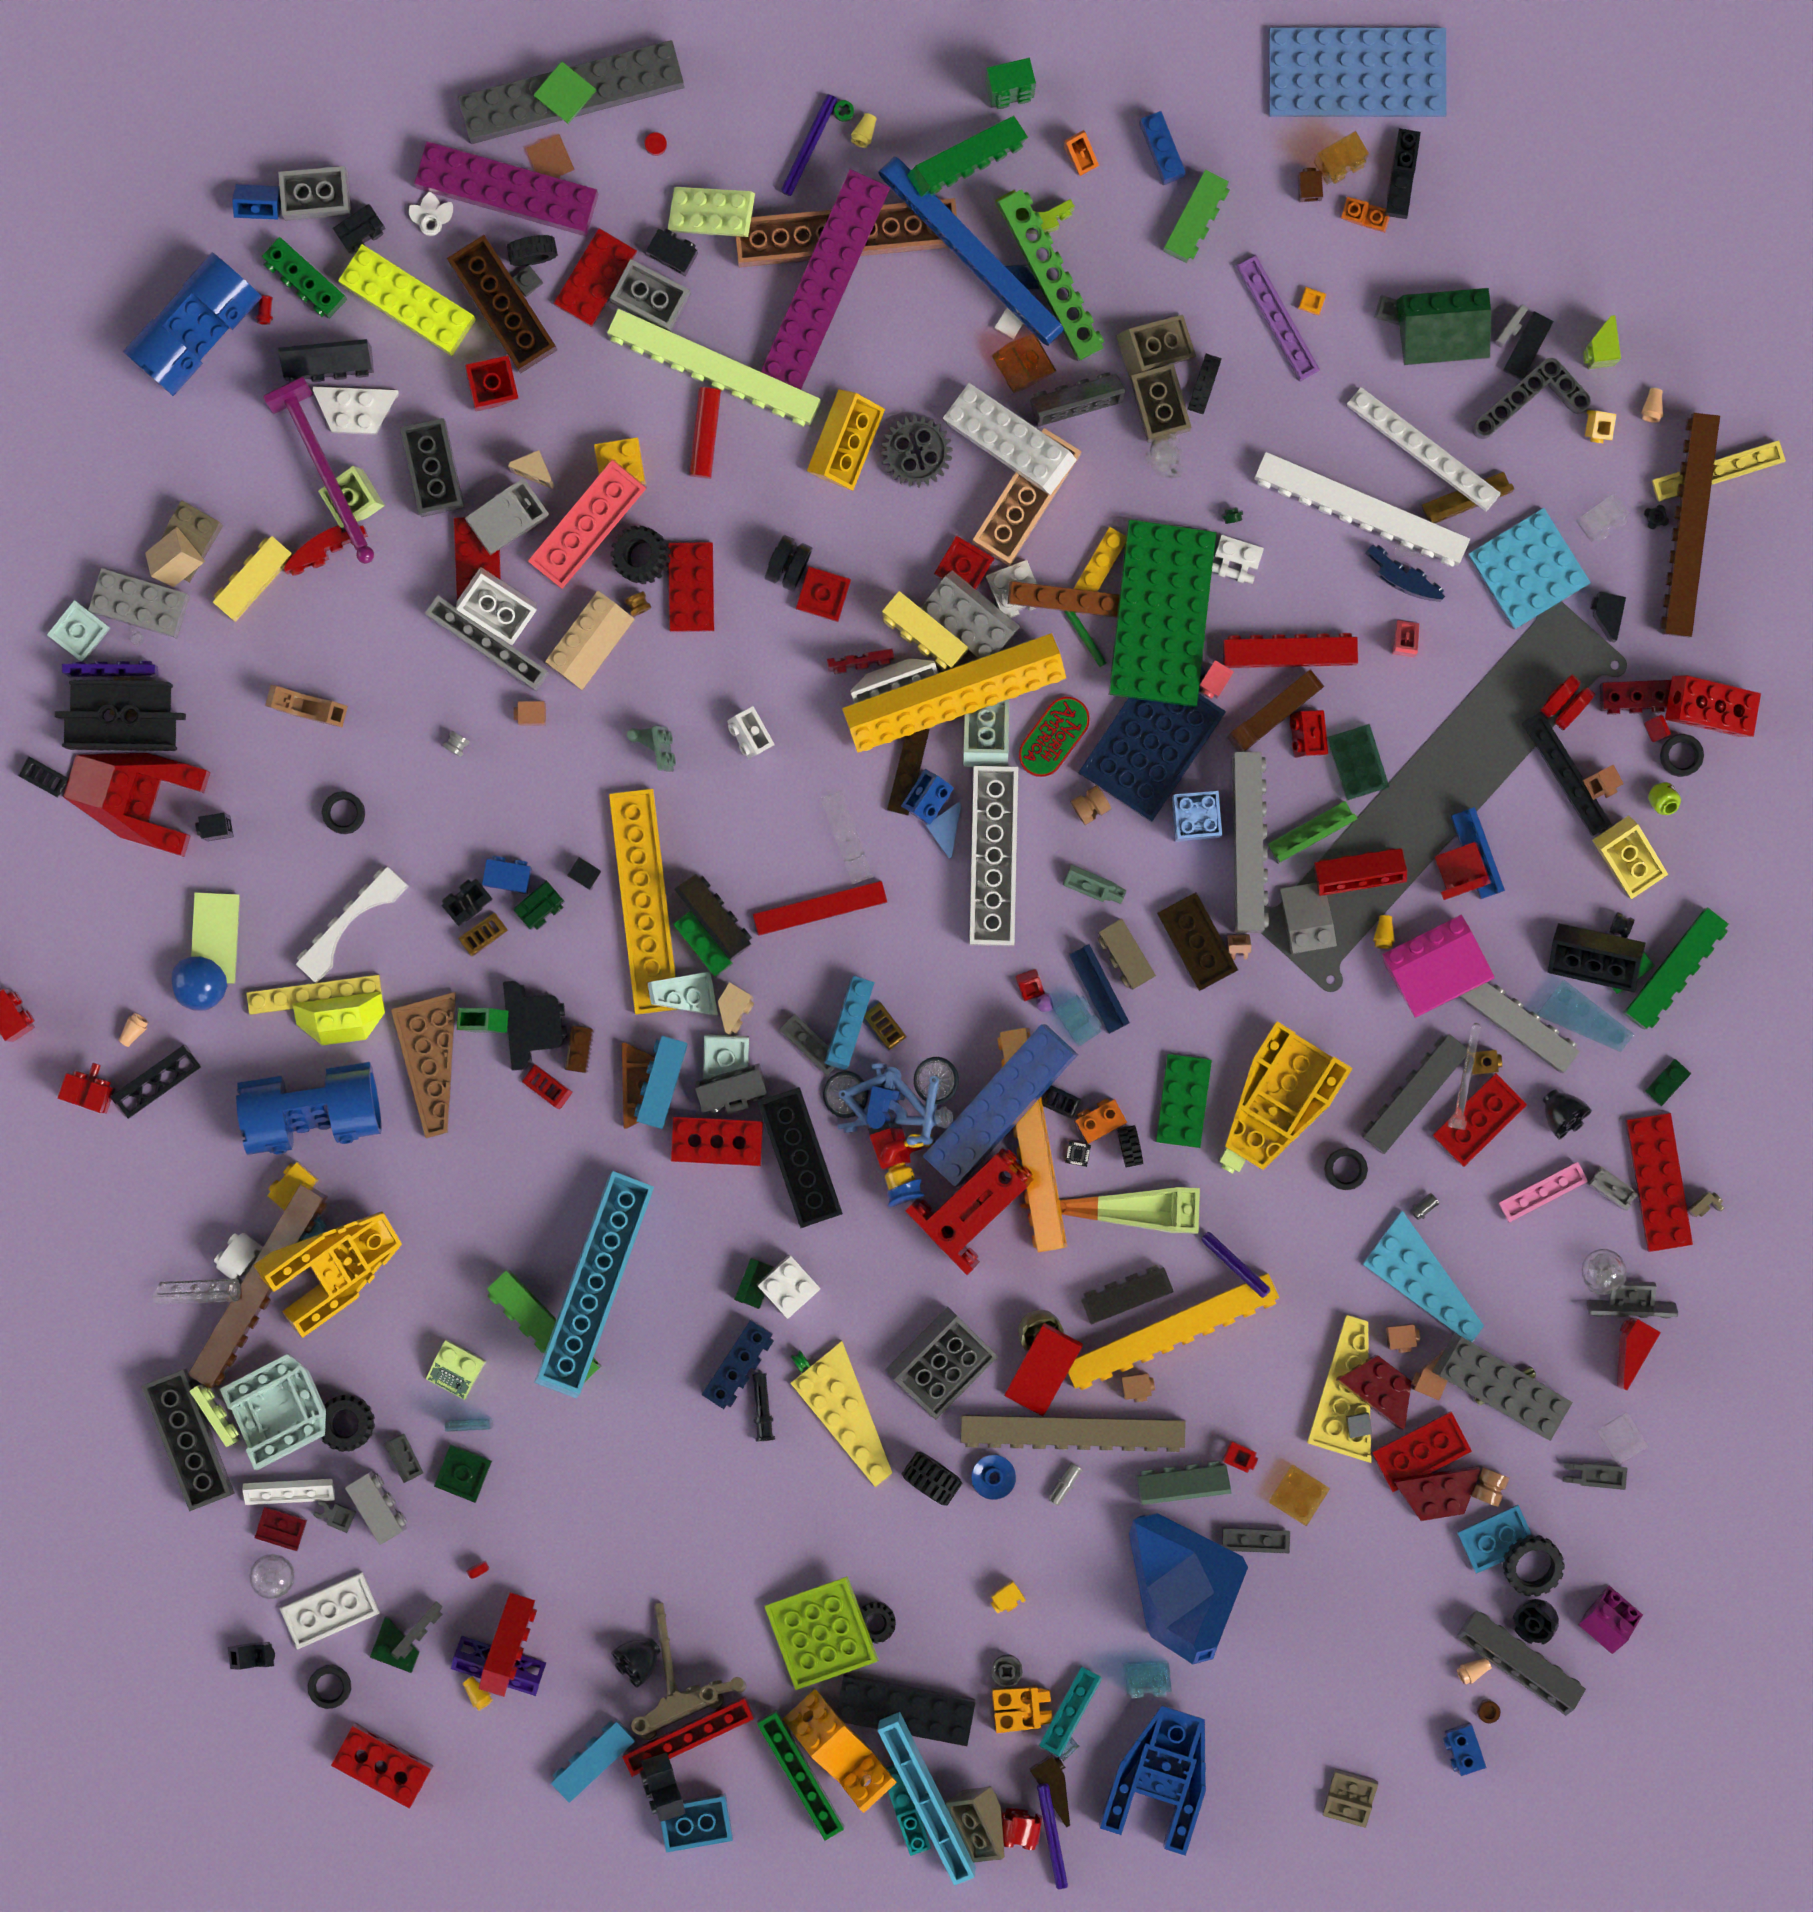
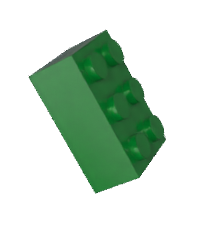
[985,57,1036,109]

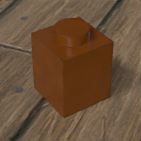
[1298,168,1323,202]

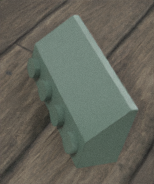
[1137,1461,1232,1505]

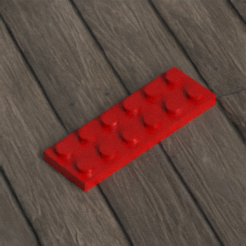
[1626,1113,1693,1252]

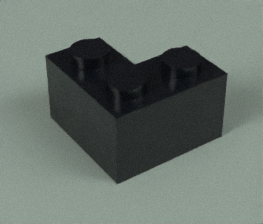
[639,1752,686,1822]

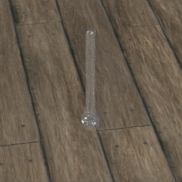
[1448,1023,1481,1130]

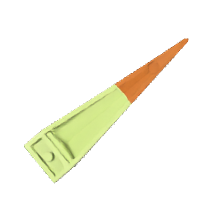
[1020,1187,1200,1234]

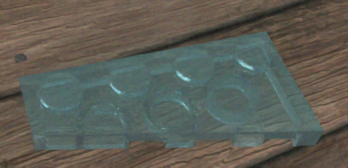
[1537,980,1635,1052]

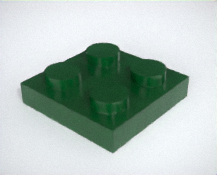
[434,1444,492,1503]

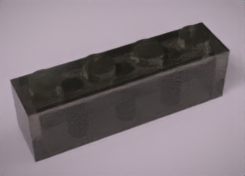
[1080,1264,1174,1325]

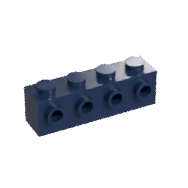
[702,1319,774,1410]

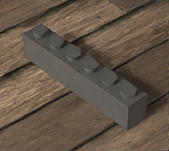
[1362,1034,1470,1154]
[1456,1610,1586,1716]

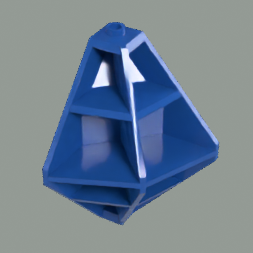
[1129,1513,1248,1665]

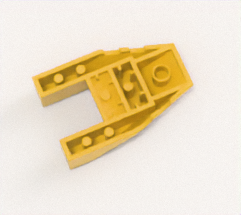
[254,1211,402,1338]

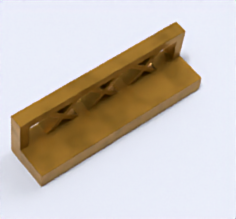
[1421,472,1514,524]

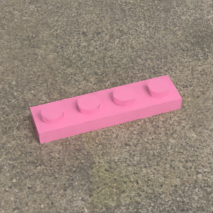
[1498,1162,1588,1223]

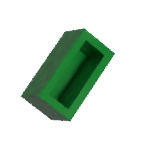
[456,1008,508,1033]

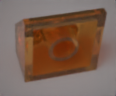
[992,334,1056,393]

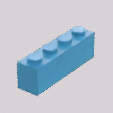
[824,976,875,1070]
[634,1036,688,1129]
[551,1720,636,1803]

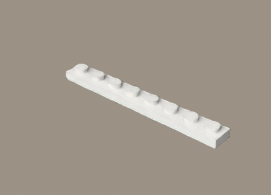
[1347,387,1500,512]

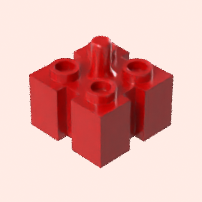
[57,1063,115,1114]

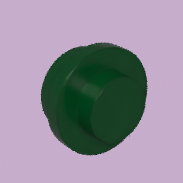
[1221,507,1243,524]

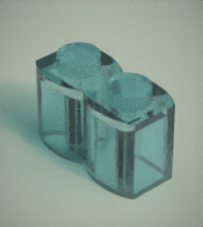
[1054,995,1102,1047]

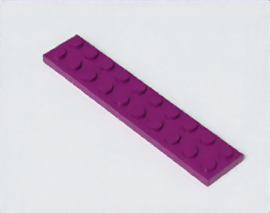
[760,169,891,390]

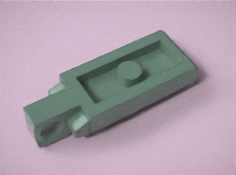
[1063,864,1127,904]

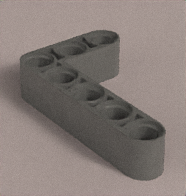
[1473,358,1591,439]

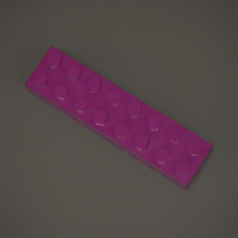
[414,141,599,237]

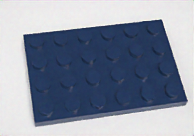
[1078,693,1226,822]

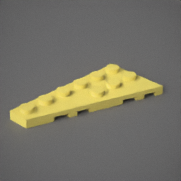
[1307,1315,1371,1463]
[790,1341,893,1487]

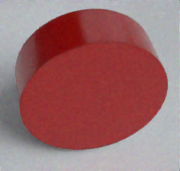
[645,132,667,156]
[466,1561,490,1579]

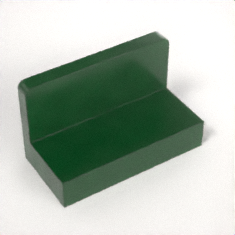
[734,1258,775,1309]

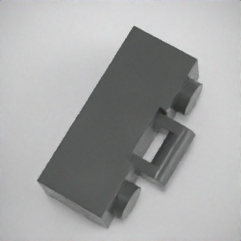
[695,1063,767,1114]

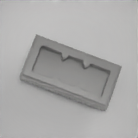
[1495,304,1529,348]

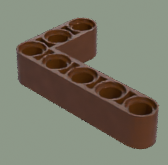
[1227,669,1325,752]

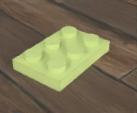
[190,1384,239,1447]

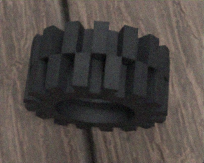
[1117,1125,1143,1168]
[860,1602,896,1644]

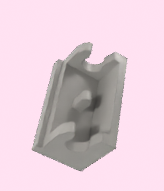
[1588,1166,1638,1210]

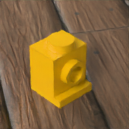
[1585,410,1616,444]
[990,1580,1026,1614]

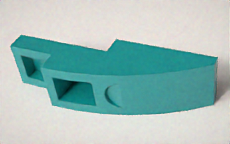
[886,1765,931,1856]

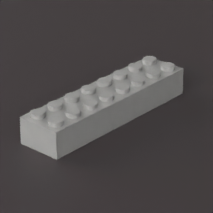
[1232,752,1269,933]

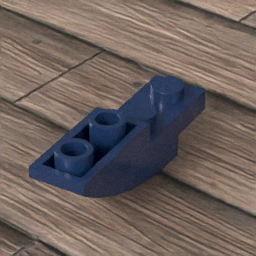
[1365,544,1445,602]

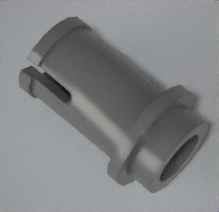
[1410,1193,1440,1220]

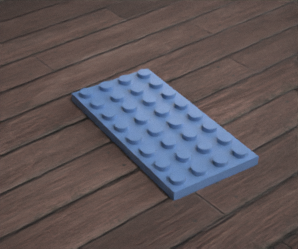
[1269,28,1447,117]

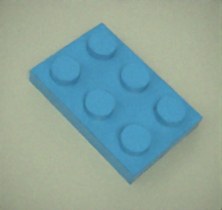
[1457,1505,1532,1574]

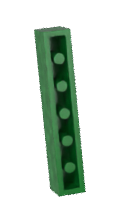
[907,115,1028,197]
[1623,907,1729,1030]
[757,1710,844,1841]

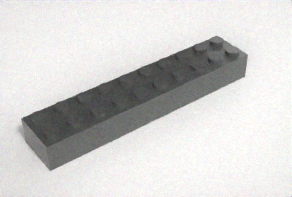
[458,40,685,144]

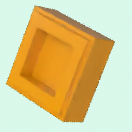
[1298,287,1326,316]

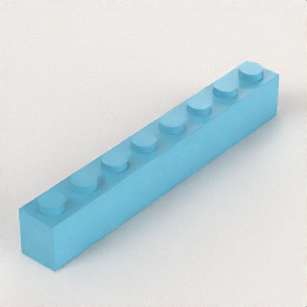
[878,1712,976,1886]

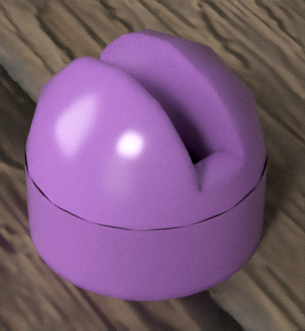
[1036,993,1054,1012]

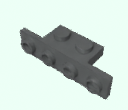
[1587,1281,1678,1319]

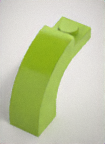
[995,189,1075,234]

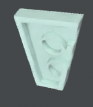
[647,971,718,1016]

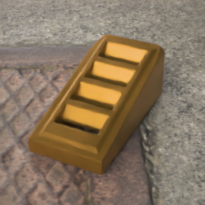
[458,913,508,957]
[864,1002,907,1051]

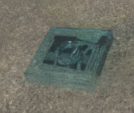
[445,1418,494,1432]

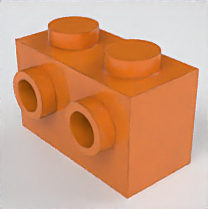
[1075,1098,1127,1144]

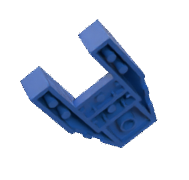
[1099,1706,1206,1856]

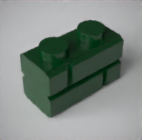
[513,880,565,930]

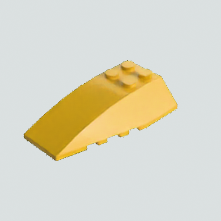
[1225,1021,1353,1170]

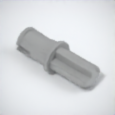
[1049,1462,1083,1506]

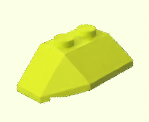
[293,991,385,1046]

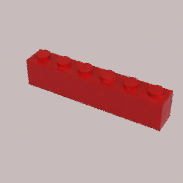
[1223,633,1358,668]
[622,1696,755,1777]

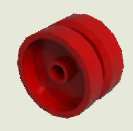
[1540,674,1596,731]

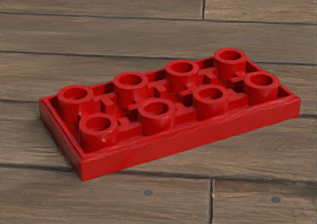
[1004,1323,1083,1417]

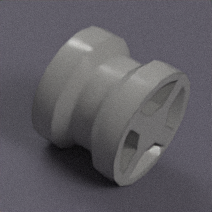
[443,731,470,757]

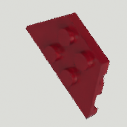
[1336,1355,1412,1430]
[1394,1466,1480,1521]

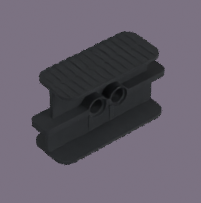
[55,680,186,751]

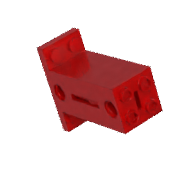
[905,1148,1034,1275]

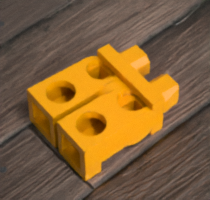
[991,1686,1052,1734]

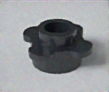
[1644,505,1669,530]

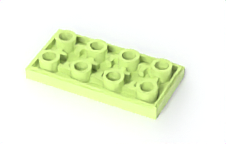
[191,893,240,984]

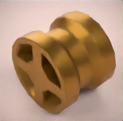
[624,591,652,617]

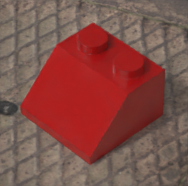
[465,355,519,412]

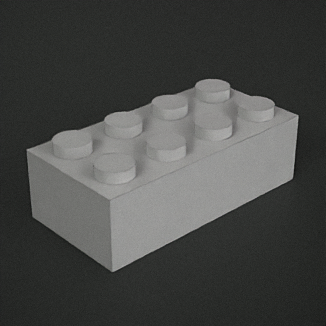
[88,568,190,639]
[921,571,1020,659]

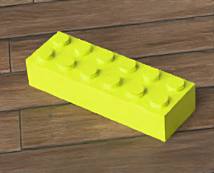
[338,244,476,357]

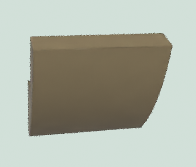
[1323,1769,1378,1828]

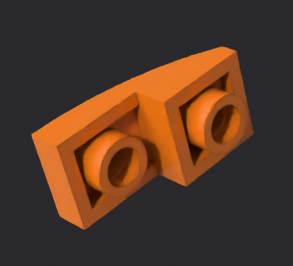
[1341,197,1390,233]

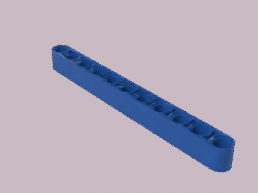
[878,156,1064,346]

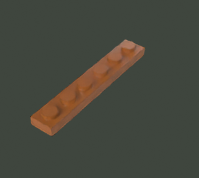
[1007,581,1120,618]

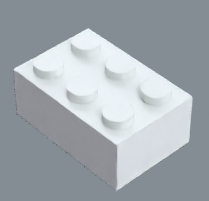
[456,567,537,645]

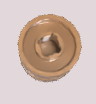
[1070,785,1112,825]
[1472,1467,1510,1507]

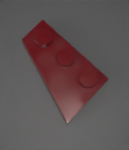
[827,649,894,675]

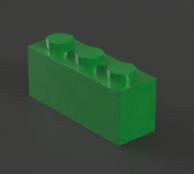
[673,911,733,978]

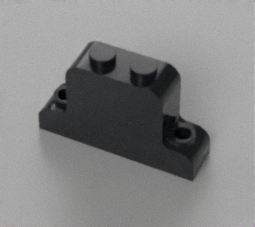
[503,981,568,1071]

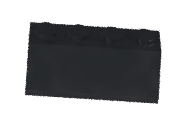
[278,339,374,383]
[674,874,752,961]
[1547,923,1646,993]

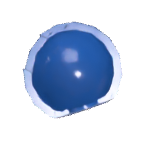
[171,956,228,1011]

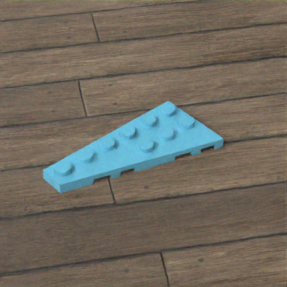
[1362,1211,1484,1342]

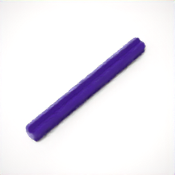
[781,94,837,196]
[1037,1783,1068,1889]

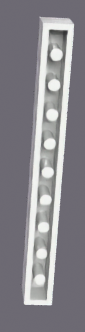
[1254,452,1470,567]

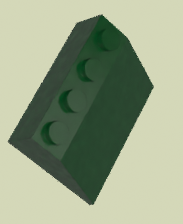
[1396,288,1491,365]

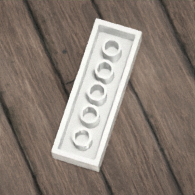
[943,383,1077,495]

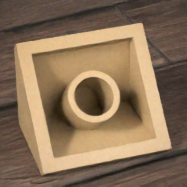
[508,450,554,489]
[145,527,206,587]

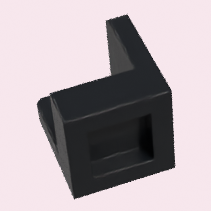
[567,857,601,891]

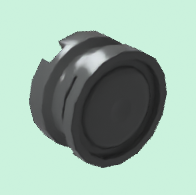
[991,1655,1023,1688]

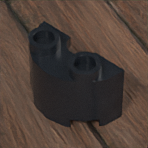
[441,879,493,926]

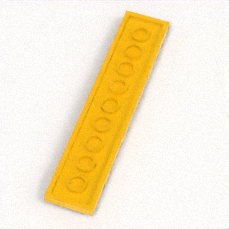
[609,789,679,1015]

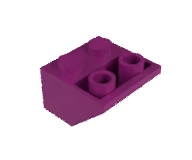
[1578,1585,1643,1654]

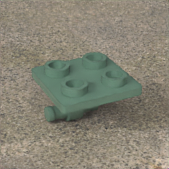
[627,726,676,772]

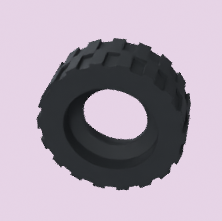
[507,235,558,266]

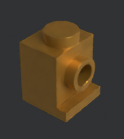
[1468,1050,1502,1075]

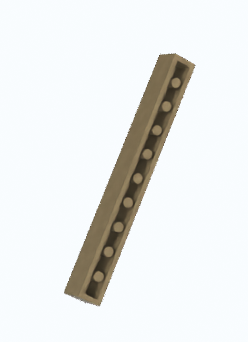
[961,1415,1186,1452]

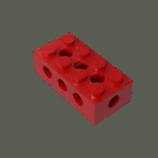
[1665,675,1761,737]
[671,1117,763,1166]
[331,1723,433,1809]

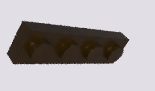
[887,729,930,816]

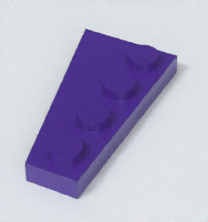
[62,661,158,677]

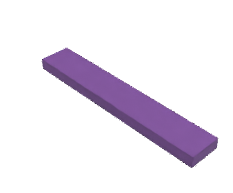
[1236,254,1320,381]

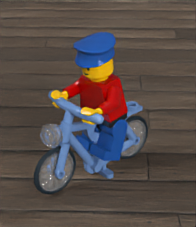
[823,1057,959,1207]

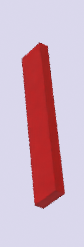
[753,881,888,936]

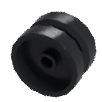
[765,535,813,592]

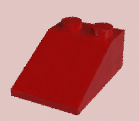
[1617,1317,1661,1390]

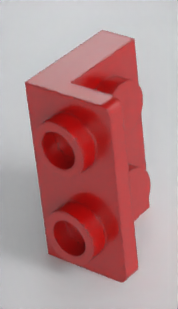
[1289,710,1328,758]

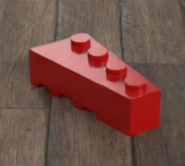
[479,1592,537,1697]

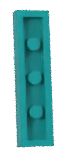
[1039,1667,1102,1757]

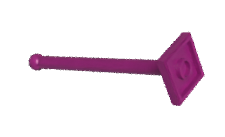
[263,377,374,564]

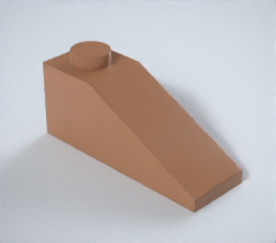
[1411,1349,1448,1401]

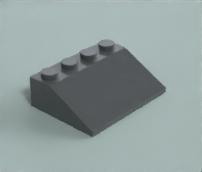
[1030,372,1125,427]
[885,1307,999,1420]

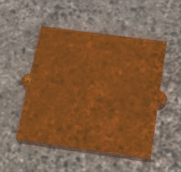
[526,134,575,179]

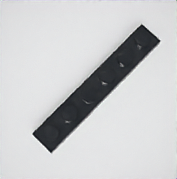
[1522,712,1612,836]

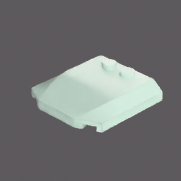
[220,1354,326,1470]

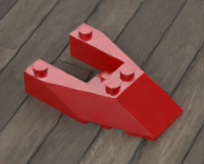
[63,753,211,857]

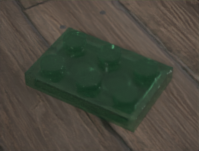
[1327,724,1390,801]

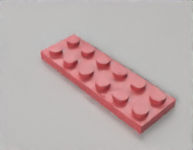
[528,459,647,589]

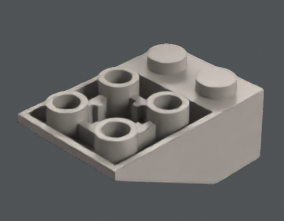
[465,478,549,555]

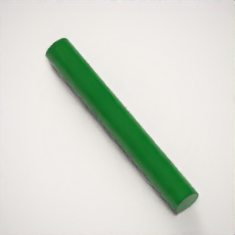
[1064,611,1107,667]

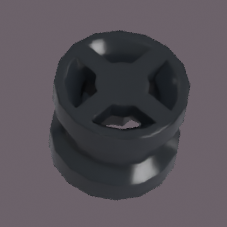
[1609,912,1635,938]

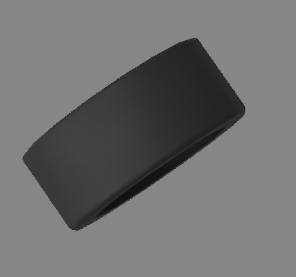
[1660,734,1704,777]
[322,791,365,834]
[1324,1148,1368,1190]
[307,1665,351,1709]

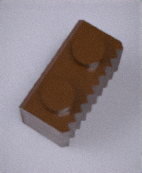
[565,1026,595,1073]

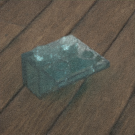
[1123,1660,1172,1698]

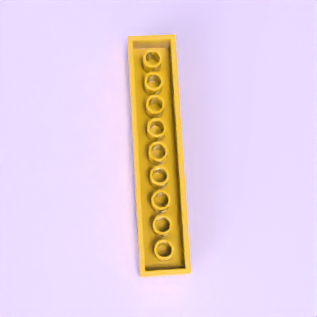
[842,633,1066,753]

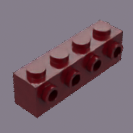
[1600,680,1671,715]

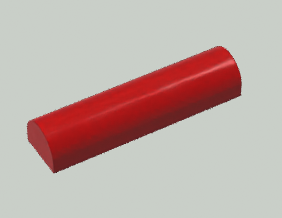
[689,387,721,479]

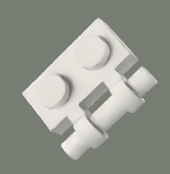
[1212,535,1264,584]

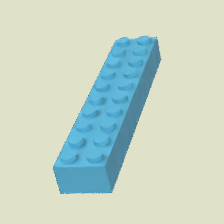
[534,1171,654,1398]

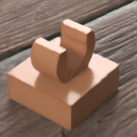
[1227,934,1251,960]

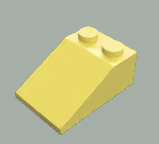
[1592,815,1668,899]

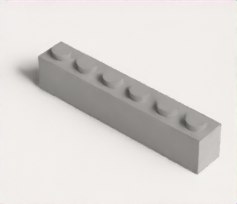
[425,595,549,692]
[1458,982,1580,1073]

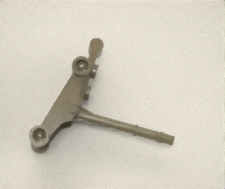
[631,1603,746,1740]

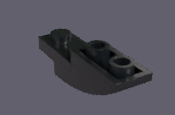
[1385,128,1421,219]

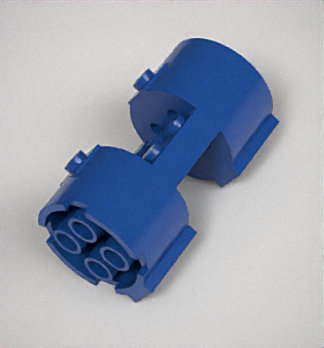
[123,252,262,396]
[236,1062,382,1155]

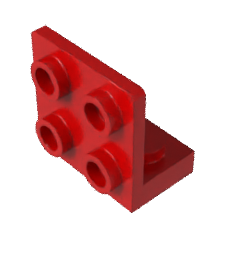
[1435,842,1491,900]

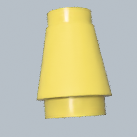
[851,113,877,148]

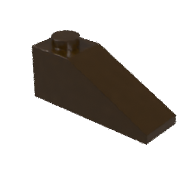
[1029,1754,1070,1828]

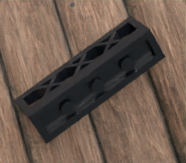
[110,1045,201,1119]

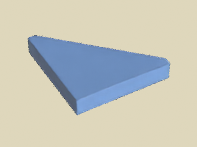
[926,802,961,859]

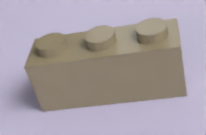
[1097,919,1156,990]

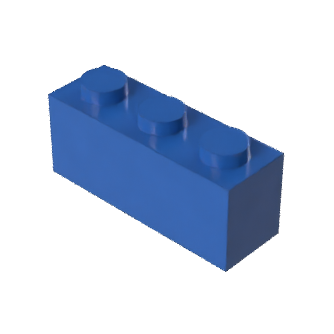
[1139,111,1186,185]

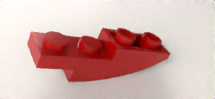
[284,525,368,576]

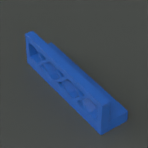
[1451,807,1505,899]

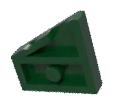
[370,1616,420,1673]

